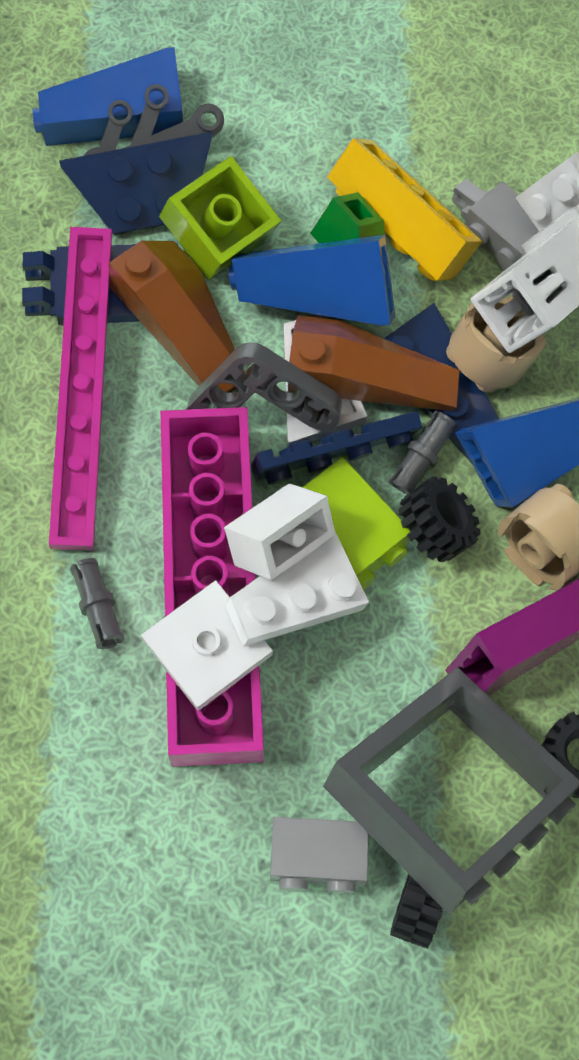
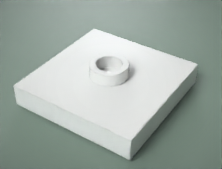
[141,580,273,711]

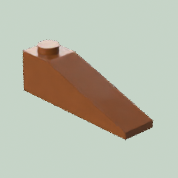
[109,240,246,393]
[288,315,460,411]

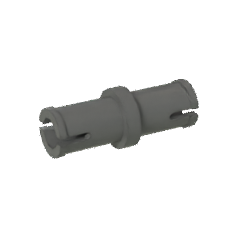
[388,411,457,494]
[70,558,124,649]

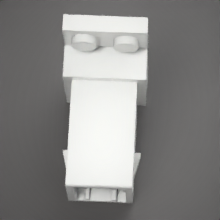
[470,152,579,353]

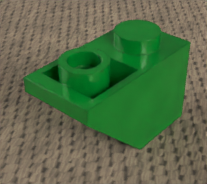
[310,192,385,243]

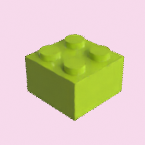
[159,156,281,281]

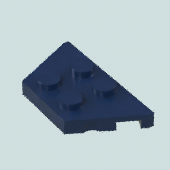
[59,132,212,235]

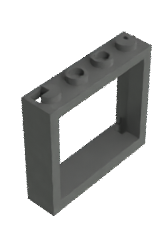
[323,667,579,915]

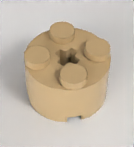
[446,295,546,393]
[498,484,579,590]

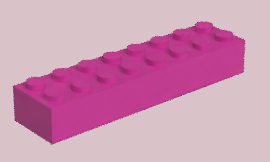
[160,407,264,767]

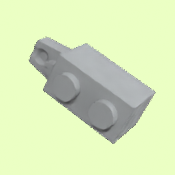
[452,179,539,270]

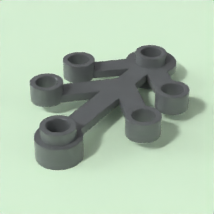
[84,84,224,156]

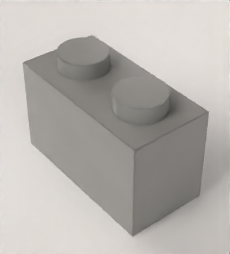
[270,817,369,894]

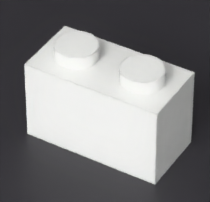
[224,483,336,581]

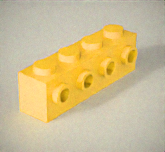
[327,138,483,281]

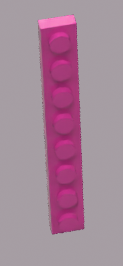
[49,227,112,551]

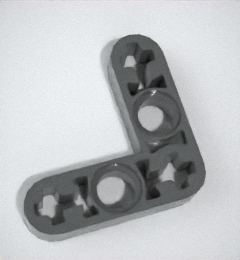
[186,342,342,430]

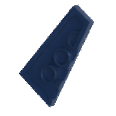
[384,303,499,462]
[251,411,422,485]

